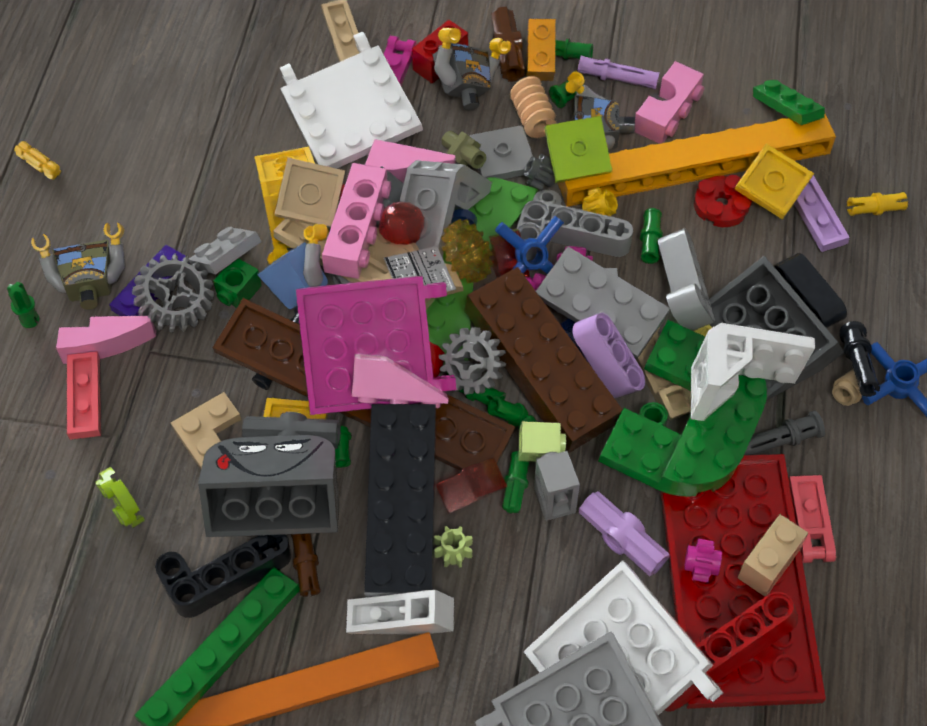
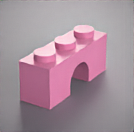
[635,61,704,144]

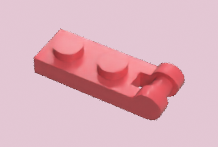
[789,475,836,563]

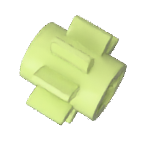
[434,526,473,567]

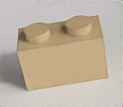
[738,514,808,597]

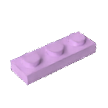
[794,175,850,252]

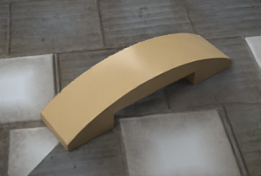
[636,327,691,420]

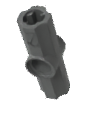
[242,412,341,449]

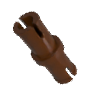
[291,533,321,597]

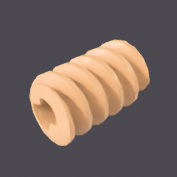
[510,76,557,138]

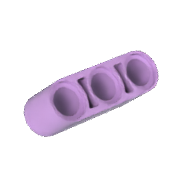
[573,313,645,398]

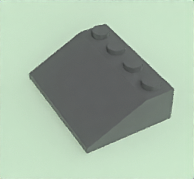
[709,256,844,401]

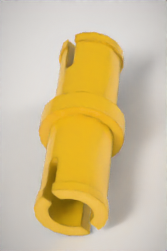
[847,192,908,216]

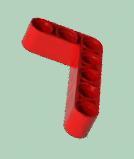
[664,592,798,711]

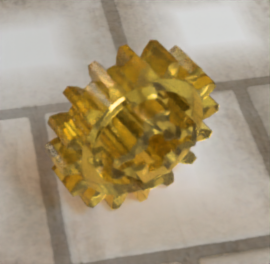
[441,219,494,283]

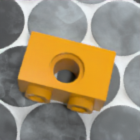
[527,19,556,81]

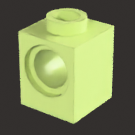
[519,421,566,462]

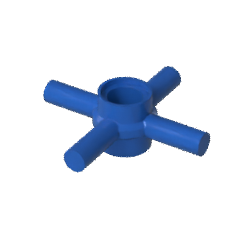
[495,216,564,275]
[862,342,927,417]

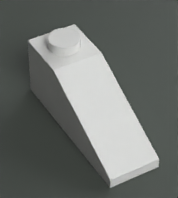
[346,590,454,634]

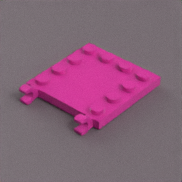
[296,276,457,415]

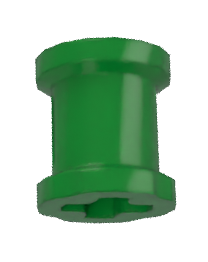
[549,80,583,108]

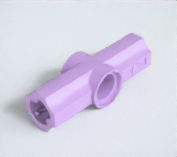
[579,491,670,576]

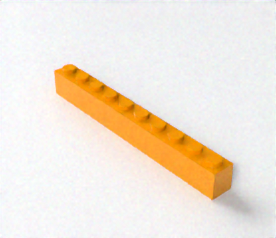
[558,114,836,207]

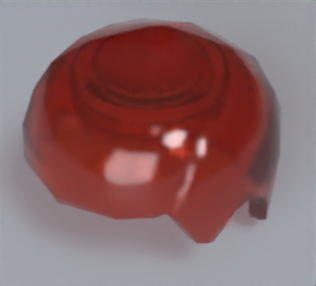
[379,201,425,245]

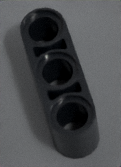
[773,253,847,328]

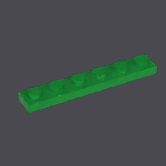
[134,567,300,726]

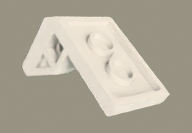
[691,323,815,421]

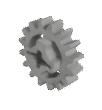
[439,327,506,394]

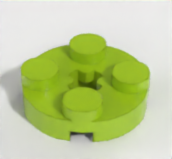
[95,467,145,528]

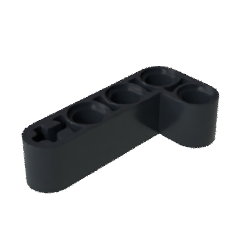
[155,534,292,618]

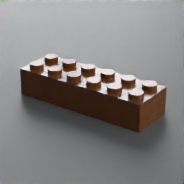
[464,267,623,454]

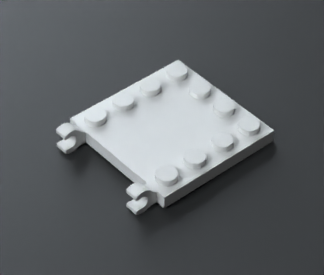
[280,32,423,169]
[523,561,724,715]

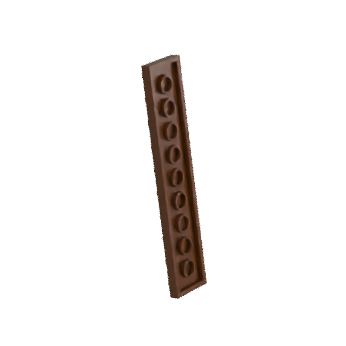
[212,298,515,484]

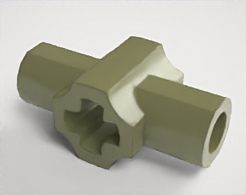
[441,131,487,169]

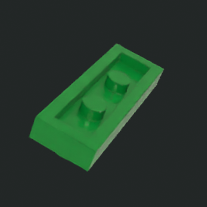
[753,79,825,125]

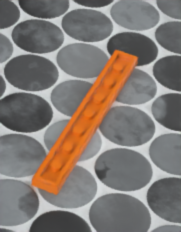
[176,632,439,726]

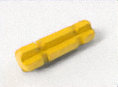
[14,141,61,180]

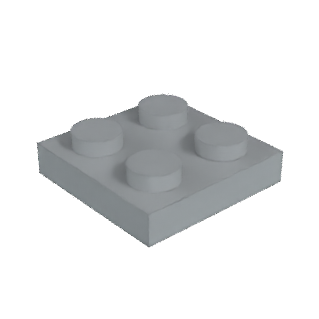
[189,227,262,275]

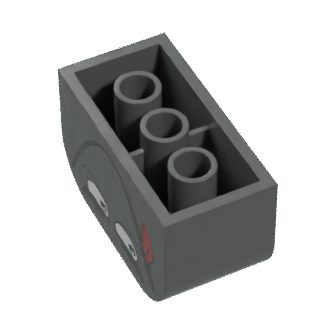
[198,435,340,537]

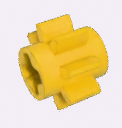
[582,187,618,217]

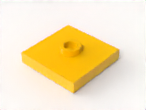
[735,143,814,220]

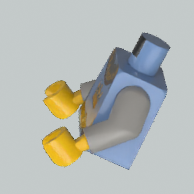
[257,224,328,309]

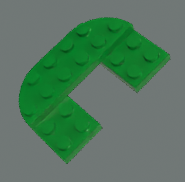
[598,320,767,497]

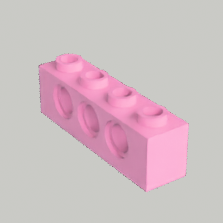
[322,163,391,279]

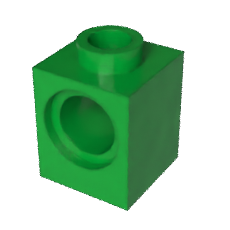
[213,258,262,308]

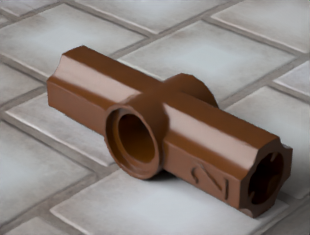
[491,7,525,82]

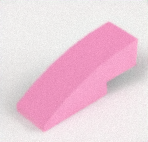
[56,316,156,364]

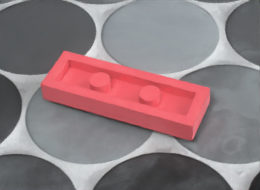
[67,351,101,440]

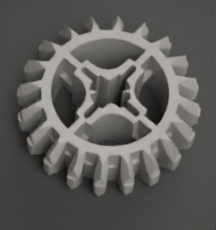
[132,253,214,333]

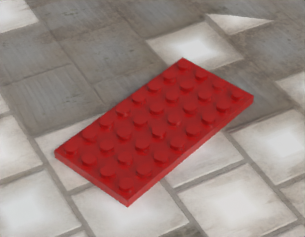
[660,454,826,709]

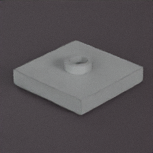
[469,125,533,179]

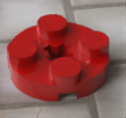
[694,175,752,227]

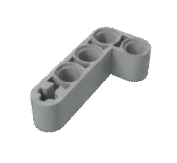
[515,200,633,260]
[658,228,715,331]

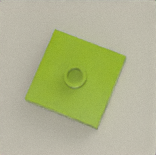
[544,116,612,183]

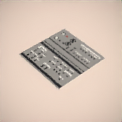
[384,246,456,292]

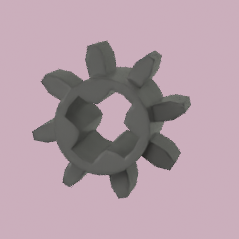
[524,154,555,191]

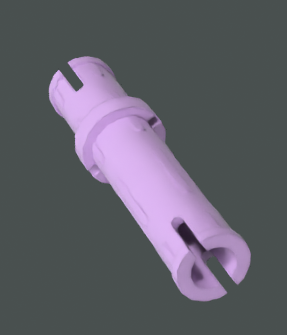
[577,56,660,89]

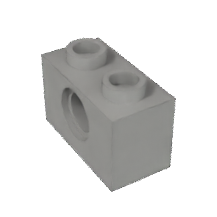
[534,451,580,521]

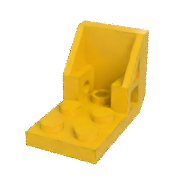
[255,147,329,248]

